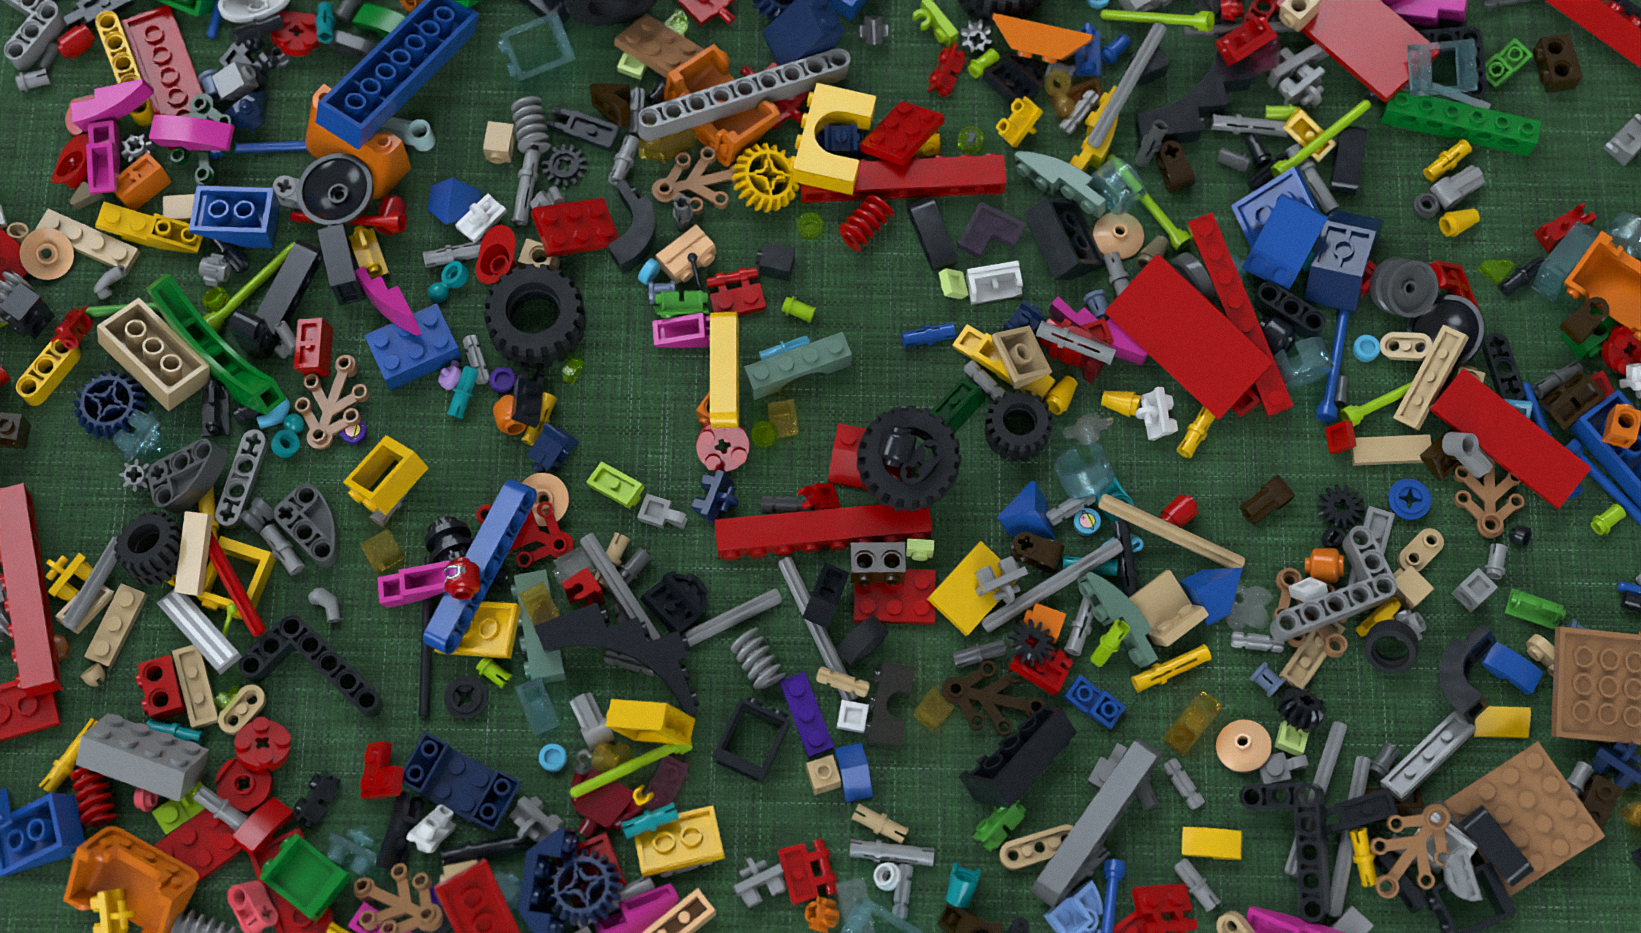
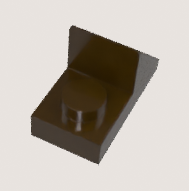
[590,83,631,129]

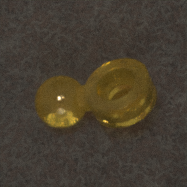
[1044,70,1075,116]
[592,743,632,772]

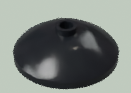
[297,153,374,226]
[1407,295,1485,370]

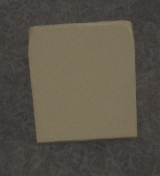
[70,181,104,211]

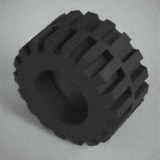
[984,389,1053,462]
[114,511,182,586]

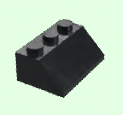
[1024,197,1106,280]

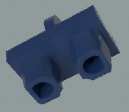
[692,470,739,524]
[1591,741,1641,790]

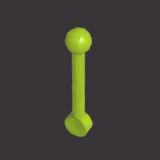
[222,603,238,638]

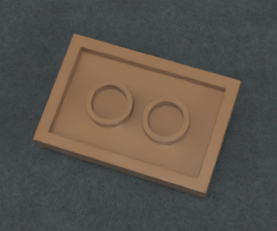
[614,14,704,78]

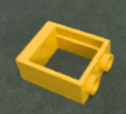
[343,435,429,515]
[196,536,276,619]
[605,699,695,746]

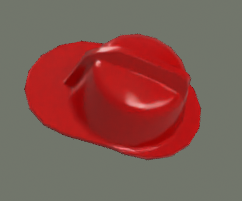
[51,134,89,190]
[475,225,518,284]

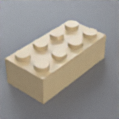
[97,298,210,411]

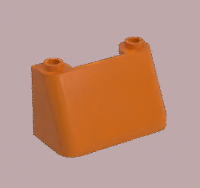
[664,44,780,167]
[305,84,412,200]
[1564,231,1641,341]
[63,827,199,933]

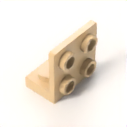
[1129,570,1209,647]

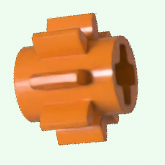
[805,896,840,933]

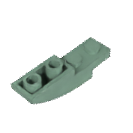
[1014,151,1106,219]
[1077,572,1158,669]

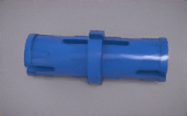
[901,322,956,349]

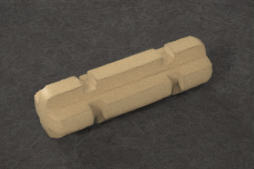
[816,667,870,697]

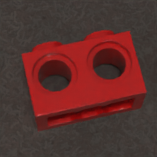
[136,655,187,721]

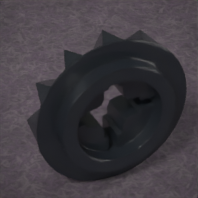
[444,676,488,720]

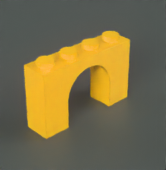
[789,83,876,195]

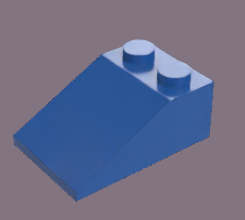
[189,186,280,248]
[1242,193,1328,291]
[0,793,85,877]

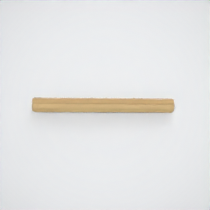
[1098,494,1245,568]

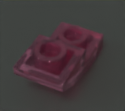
[1250,31,1281,76]
[644,755,691,811]

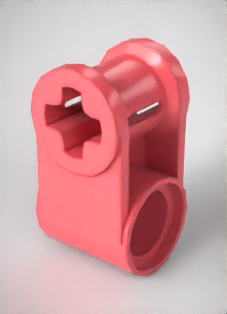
[227,880,278,933]

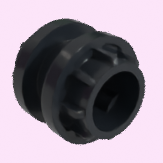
[424,517,474,564]

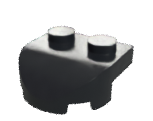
[982,52,1045,105]
[640,571,708,635]

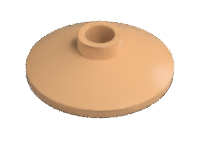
[1093,212,1144,260]
[20,228,74,280]
[522,473,569,526]
[1216,720,1272,773]

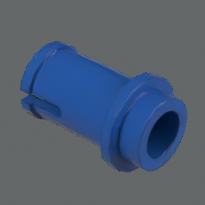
[1100,34,1131,64]

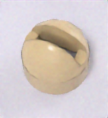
[7,222,29,245]
[80,663,105,687]

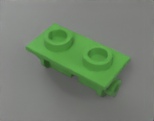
[653,290,709,318]
[1505,588,1566,630]
[972,800,1026,852]

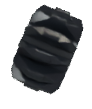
[1277,686,1327,733]

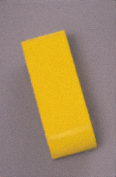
[16,339,81,406]

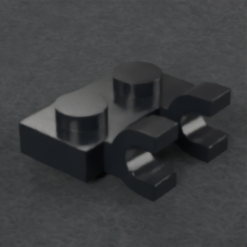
[219,37,280,94]

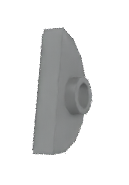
[1443,845,1482,901]

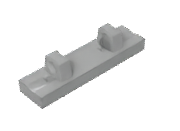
[1267,44,1329,88]

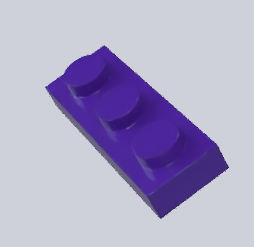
[779,672,834,759]

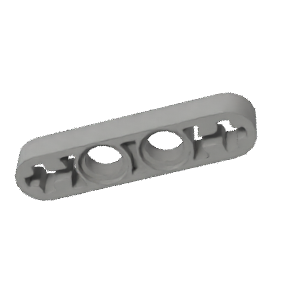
[215,429,268,529]

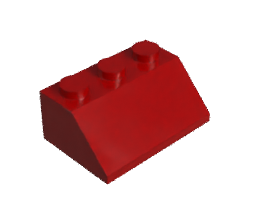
[828,423,917,490]

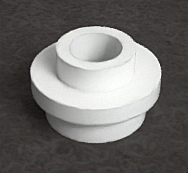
[874,862,901,891]

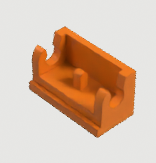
[113,152,172,211]

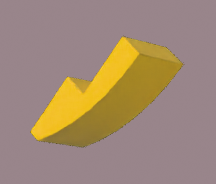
[1182,827,1242,860]

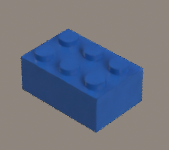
[364,304,462,390]

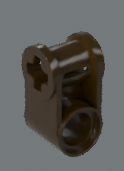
[1156,140,1195,193]
[1559,297,1610,345]
[1010,532,1065,573]

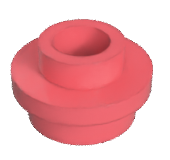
[134,787,159,812]

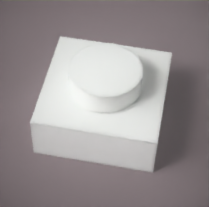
[1288,577,1328,603]
[837,700,869,734]

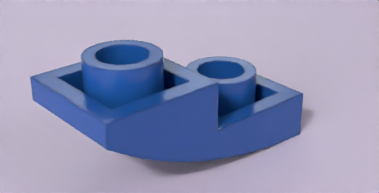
[1481,642,1543,695]
[1062,675,1126,729]

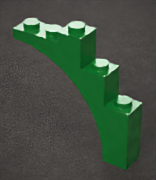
[146,273,286,415]

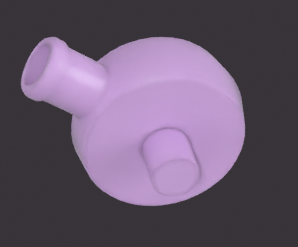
[438,360,462,390]

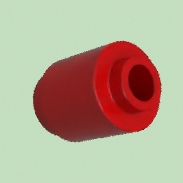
[56,24,96,60]
[375,195,407,235]
[1158,494,1198,529]

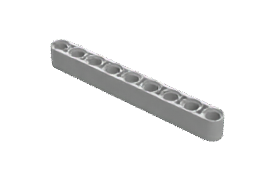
[637,48,850,141]

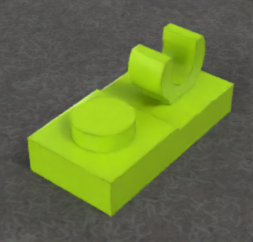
[912,0,958,48]
[586,461,645,509]
[152,781,205,836]

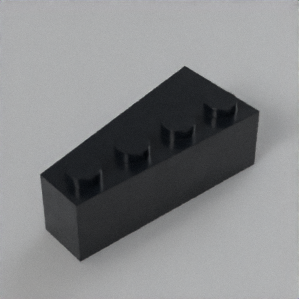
[958,705,1077,808]

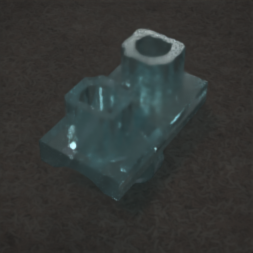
[113,409,162,461]
[326,826,378,876]

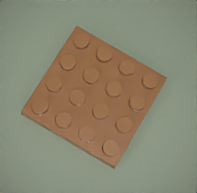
[1551,627,1641,745]
[1444,741,1605,897]

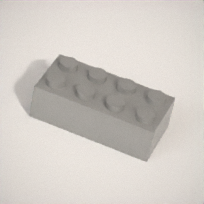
[76,713,209,802]

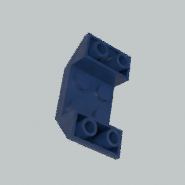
[1305,210,1384,313]
[402,732,522,832]
[517,828,579,933]

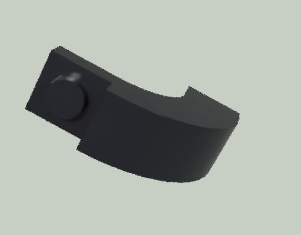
[608,179,656,275]
[1439,624,1497,725]

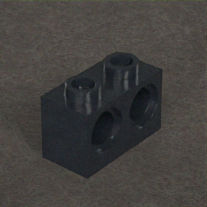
[0,283,55,340]
[802,562,850,628]

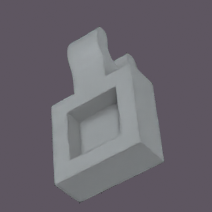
[637,493,688,529]
[1087,743,1127,789]
[1258,752,1308,784]

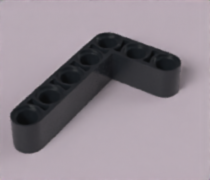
[1417,26,1487,100]
[229,240,323,360]
[238,614,383,717]
[1239,783,1331,923]

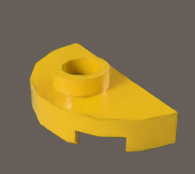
[1356,595,1401,637]

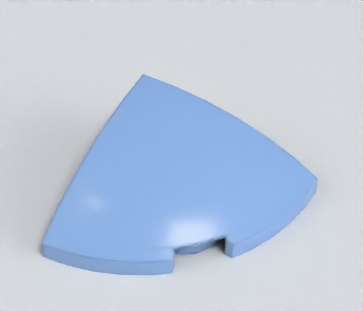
[1043,880,1103,933]

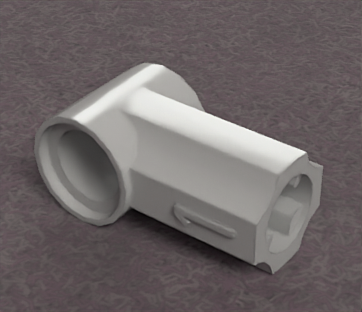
[1430,165,1485,210]
[1442,432,1493,478]
[570,692,615,751]

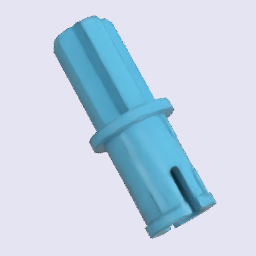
[759,336,810,360]

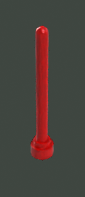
[290,211,407,233]

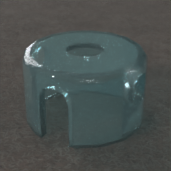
[1091,157,1146,215]
[1604,212,1641,261]
[1274,337,1334,388]
[1054,442,1114,499]

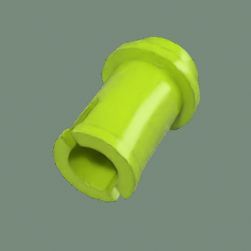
[968,48,1000,78]
[1265,104,1297,121]
[781,296,816,323]
[1591,504,1626,535]
[476,657,512,689]

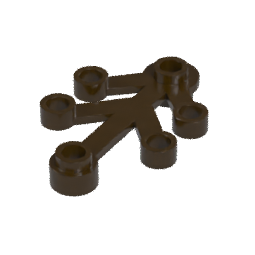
[942,661,1046,737]

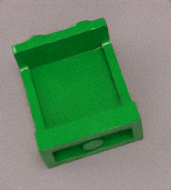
[259,833,352,923]

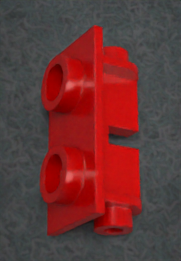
[927,43,966,97]
[51,304,93,349]

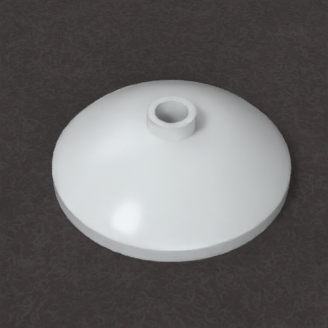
[218,0,290,24]

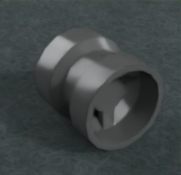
[238,497,274,534]

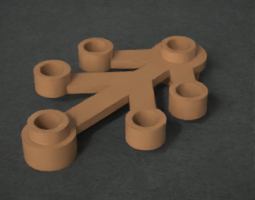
[652,146,738,215]
[295,355,370,450]
[1453,457,1525,539]
[1273,568,1349,658]
[1370,804,1451,898]
[353,863,443,933]

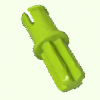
[1090,619,1130,667]

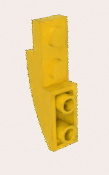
[1070,86,1118,172]
[95,202,203,253]
[953,324,1056,402]

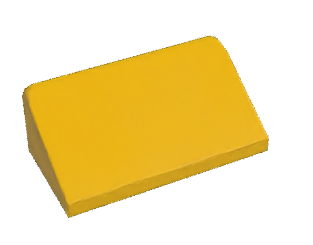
[1283,107,1336,162]
[1472,706,1531,739]

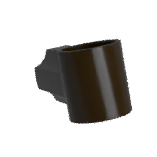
[1239,475,1296,525]

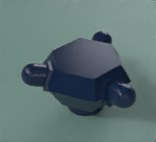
[224,90,267,132]

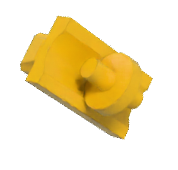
[996,96,1043,148]
[45,553,93,602]
[90,888,136,933]

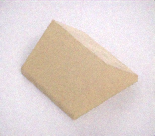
[991,326,1052,389]

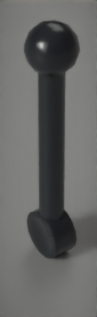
[687,253,706,305]

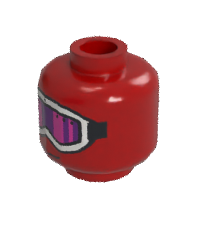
[444,557,480,600]

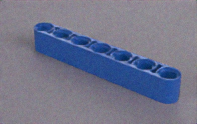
[423,479,537,655]

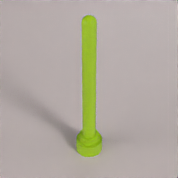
[1100,10,1214,32]
[1271,100,1371,178]
[1107,154,1192,252]
[203,242,295,333]
[1340,370,1453,427]
[570,742,693,798]

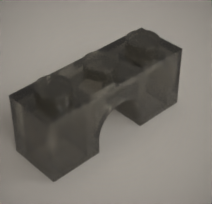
[863,661,915,752]

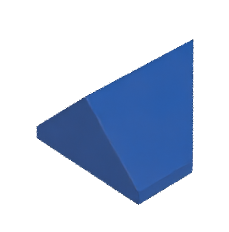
[427,178,482,225]
[997,480,1056,541]
[1180,568,1242,626]

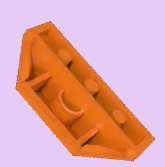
[993,13,1095,64]

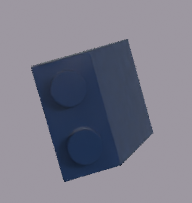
[762,0,844,66]

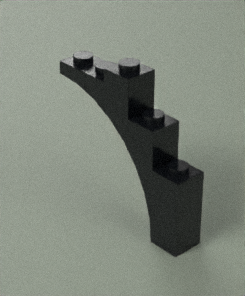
[1134,13,1256,148]
[535,603,700,716]

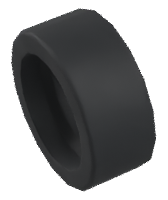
[837,616,889,666]
[1364,620,1418,674]

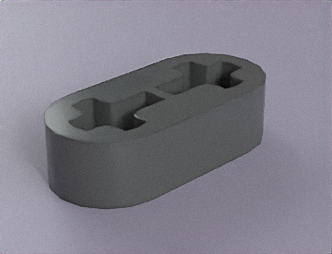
[328,31,376,60]

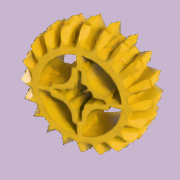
[731,143,799,213]

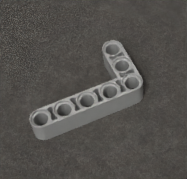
[2,0,66,70]
[1270,525,1397,641]

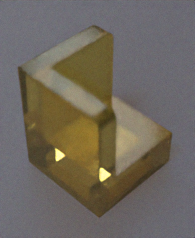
[767,399,798,438]
[360,529,405,574]
[518,582,560,627]
[913,686,954,732]

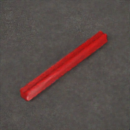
[208,530,266,637]

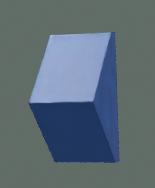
[835,743,873,803]

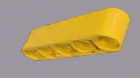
[95,11,156,126]
[710,311,739,429]

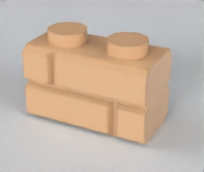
[656,224,716,285]

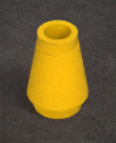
[1439,208,1480,237]
[1044,376,1078,415]
[1101,390,1142,417]

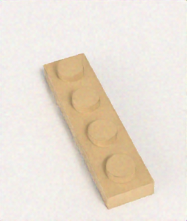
[35,209,140,274]
[1393,325,1469,431]

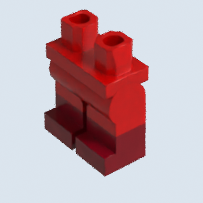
[1039,318,1110,384]

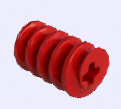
[838,195,894,252]
[70,767,118,827]

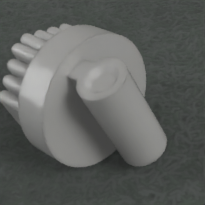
[529,186,565,209]

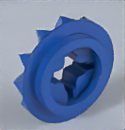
[1387,479,1431,521]

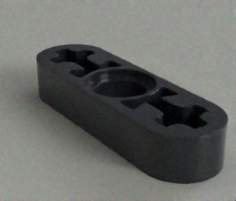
[1482,333,1525,400]

